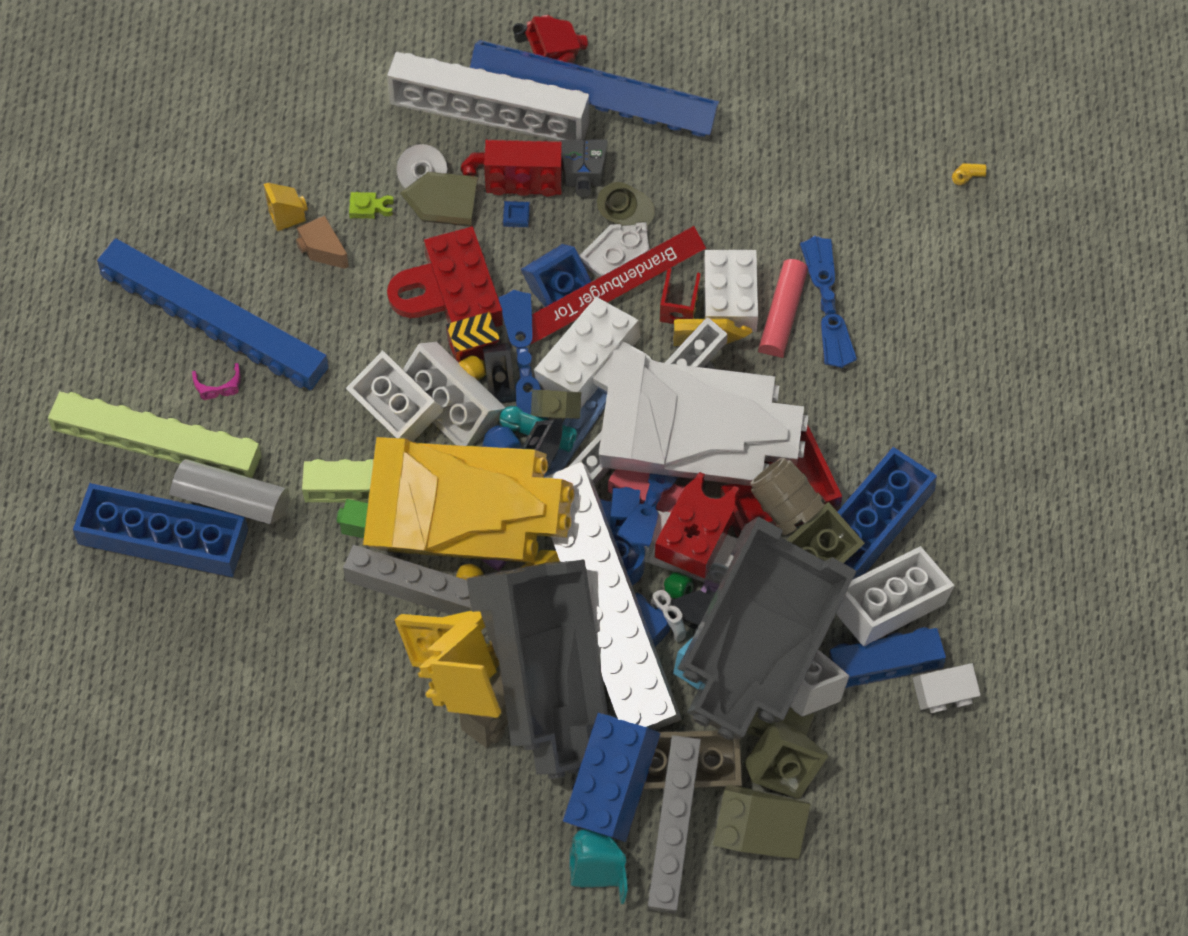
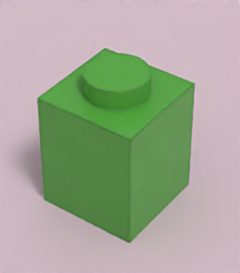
[337,499,368,538]

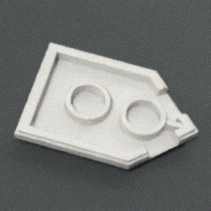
[579,222,649,277]

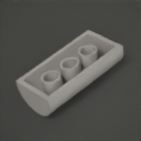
[169,459,290,524]

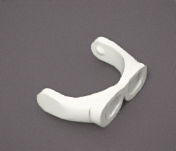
[650,590,686,642]

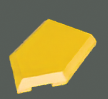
[673,319,752,346]

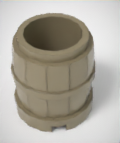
[750,458,825,535]

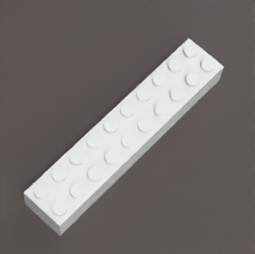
[544,462,682,730]

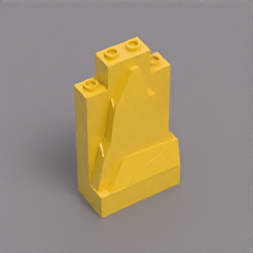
[363,437,575,563]

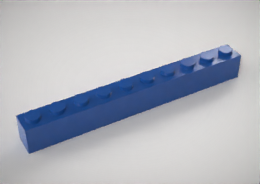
[470,40,719,137]
[97,238,329,390]

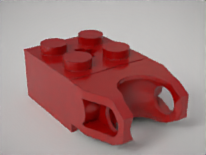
[655,472,740,579]

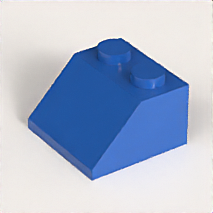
[521,244,591,307]

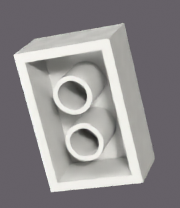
[704,250,758,332]
[346,350,444,441]

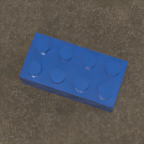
[563,713,661,842]

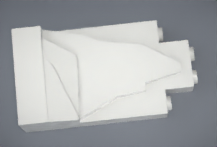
[599,350,808,486]

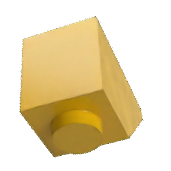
[263,183,308,231]

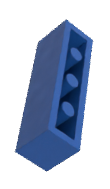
[829,627,946,688]

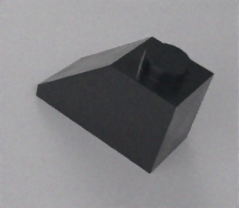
[482,343,516,403]
[662,590,715,630]

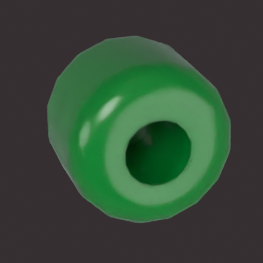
[664,572,694,599]

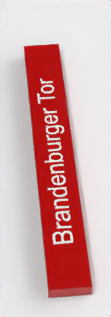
[522,226,706,345]

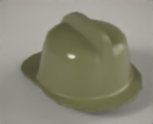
[597,182,655,227]

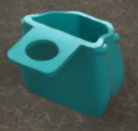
[569,829,627,904]

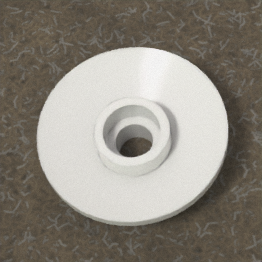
[397,144,447,189]

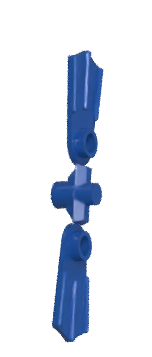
[800,235,857,368]
[499,290,548,419]
[617,473,678,548]

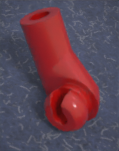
[460,152,485,177]

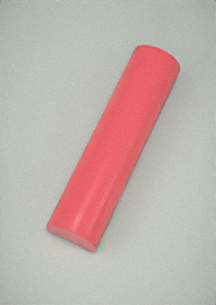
[758,259,808,358]

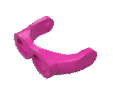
[192,363,241,400]

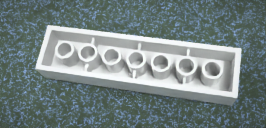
[387,52,589,142]

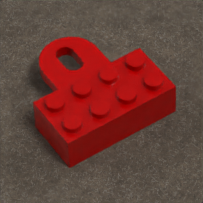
[387,226,503,328]

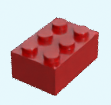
[484,140,563,197]

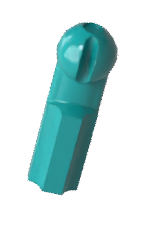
[499,406,578,452]

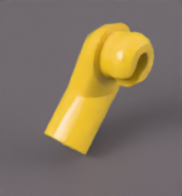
[952,163,986,185]

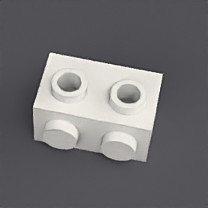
[913,663,981,713]

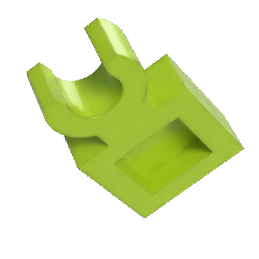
[349,192,394,219]

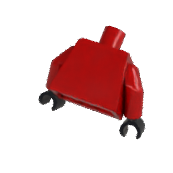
[513,15,588,63]

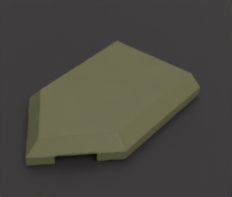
[400,172,478,226]

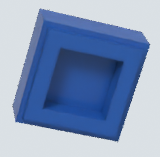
[503,201,530,228]

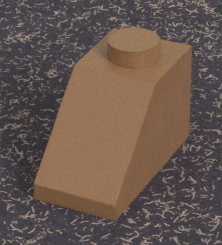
[296,216,349,269]

